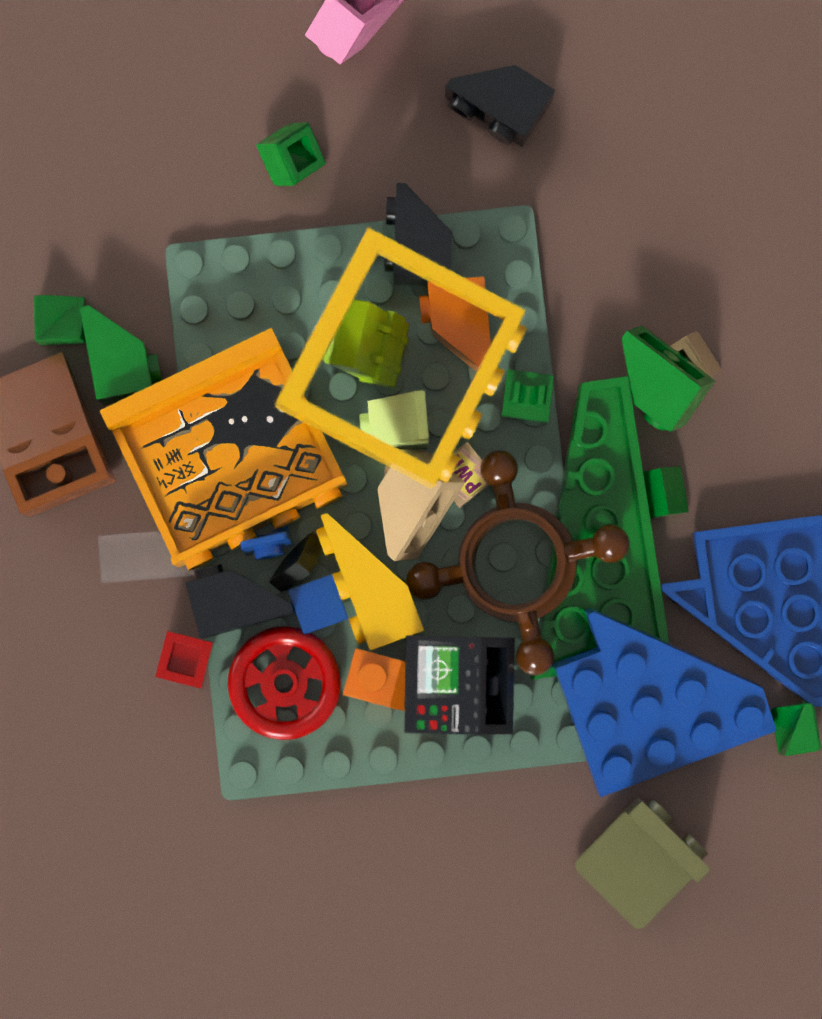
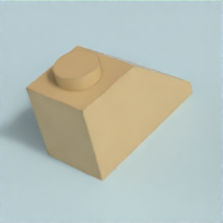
[377,449,465,561]

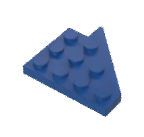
[660,515,822,707]
[553,608,777,797]

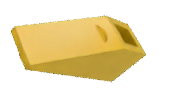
[316,513,424,651]

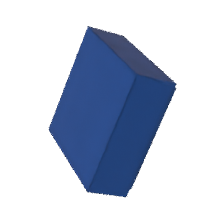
[288,574,348,635]

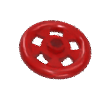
[228,626,341,740]

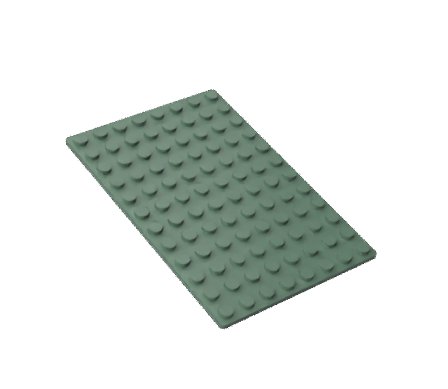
[165,205,586,801]

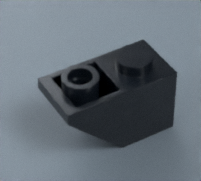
[445,65,555,147]
[385,183,452,286]

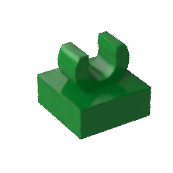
[501,369,554,424]

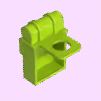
[323,299,410,388]

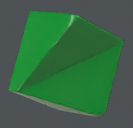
[256,122,326,186]
[34,295,86,346]
[771,702,822,756]

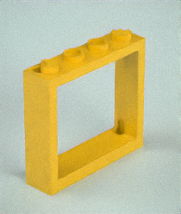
[275,227,527,489]

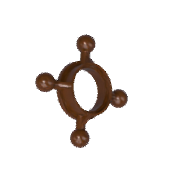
[406,450,630,675]

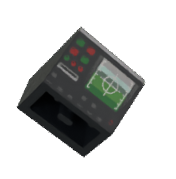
[404,635,515,735]

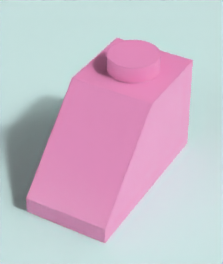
[305,0,404,65]

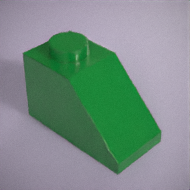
[80,305,163,404]
[622,325,716,432]

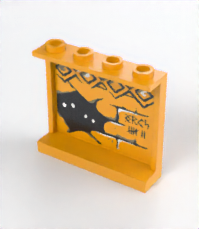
[100,328,348,571]

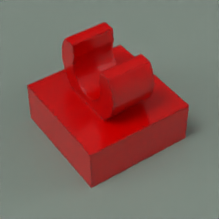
[155,631,215,689]

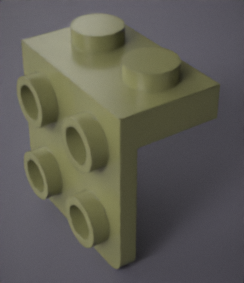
[575,797,711,929]

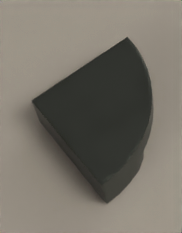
[269,531,323,592]

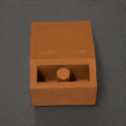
[0,352,116,517]

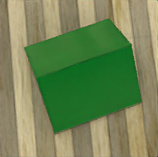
[643,466,689,519]

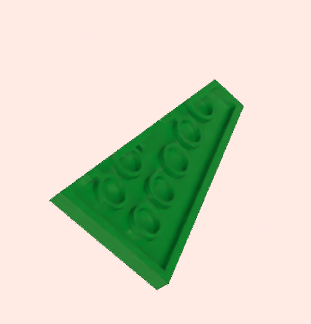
[530,376,669,680]

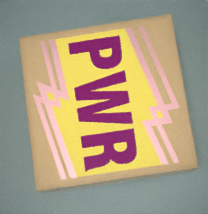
[453,442,490,509]

